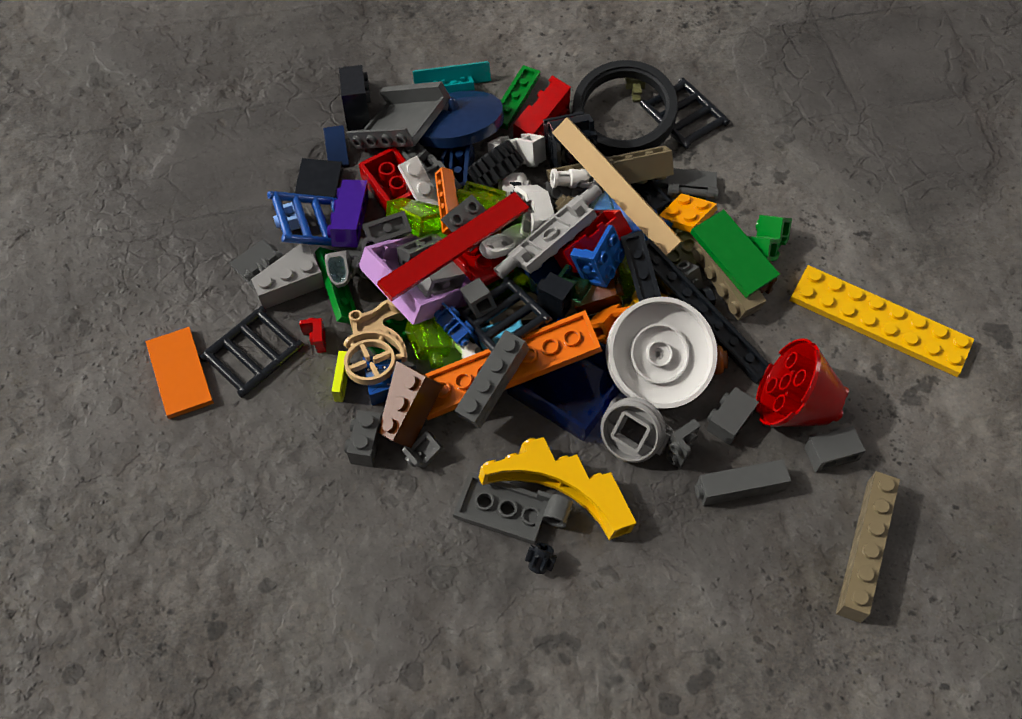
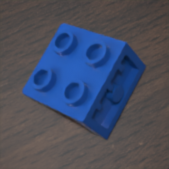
[570,225,625,288]

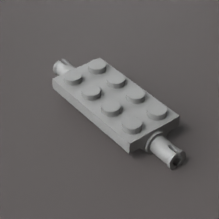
[493,184,603,279]

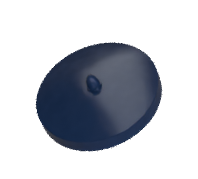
[418,91,504,148]

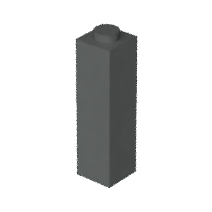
[695,459,791,506]

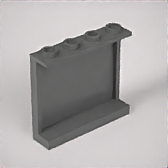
[346,81,451,149]

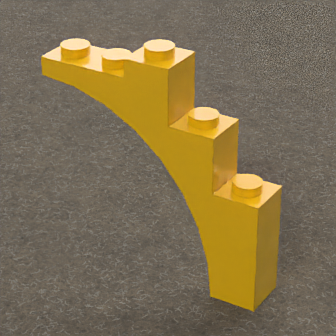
[478,437,636,540]

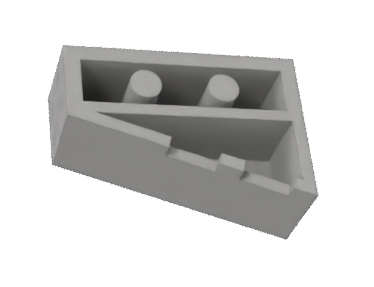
[251,244,325,309]

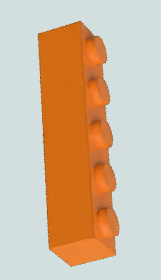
[435,167,458,235]

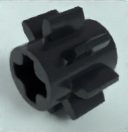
[525,542,557,574]

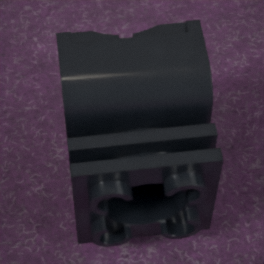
[543,112,597,169]

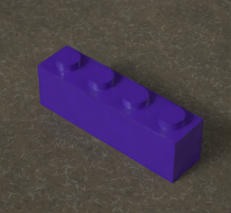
[327,180,369,247]

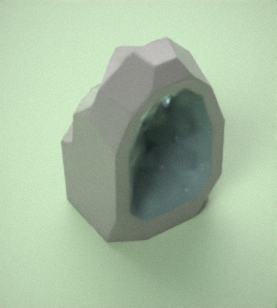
[325,251,352,288]

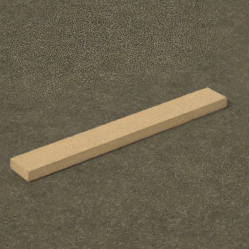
[552,117,683,256]

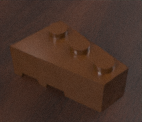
[378,361,444,448]

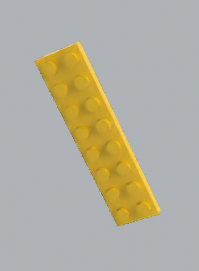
[789,265,974,377]

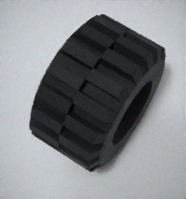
[467,140,524,192]

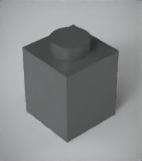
[460,278,497,319]

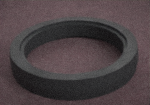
[572,60,678,156]

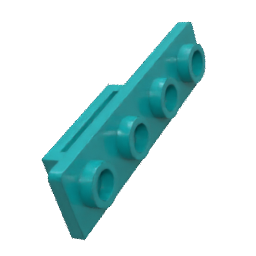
[413,61,491,93]

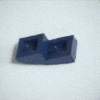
[323,125,349,167]

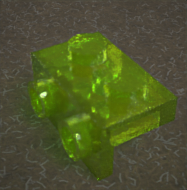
[457,181,507,210]

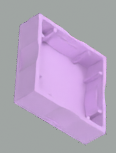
[358,228,472,325]

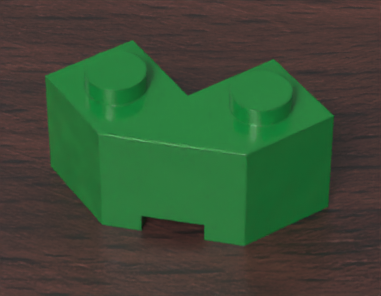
[748,215,792,261]

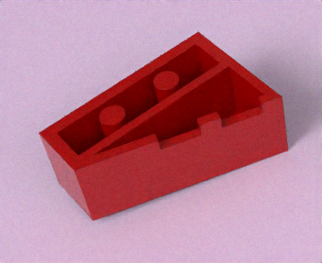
[513,75,571,138]
[554,210,632,273]

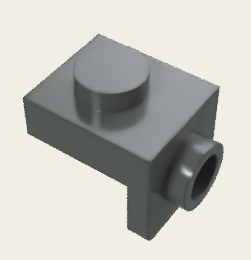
[402,431,444,468]

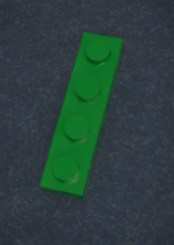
[501,65,540,130]
[315,247,356,324]

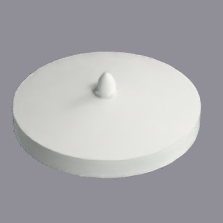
[606,297,717,409]

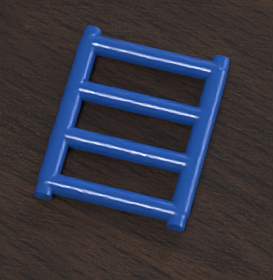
[267,191,337,246]

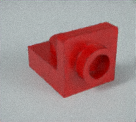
[299,318,326,353]

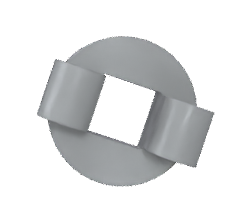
[600,397,674,463]

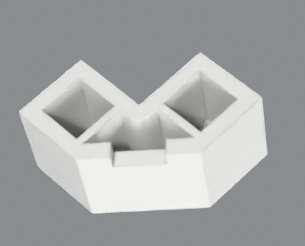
[488,133,546,167]
[514,185,554,238]

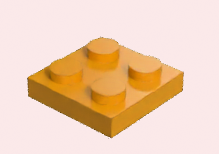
[659,193,717,232]

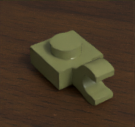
[624,78,646,102]

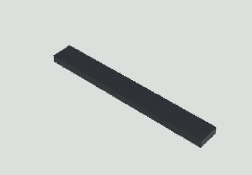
[645,238,769,384]

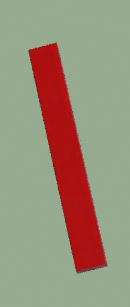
[377,192,529,302]

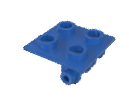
[434,302,481,348]

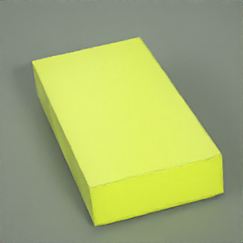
[331,351,350,402]

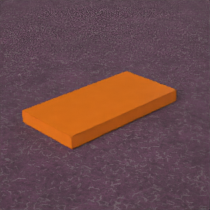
[145,327,214,419]

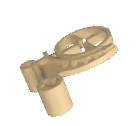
[344,298,407,385]

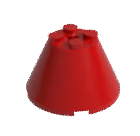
[756,338,849,427]

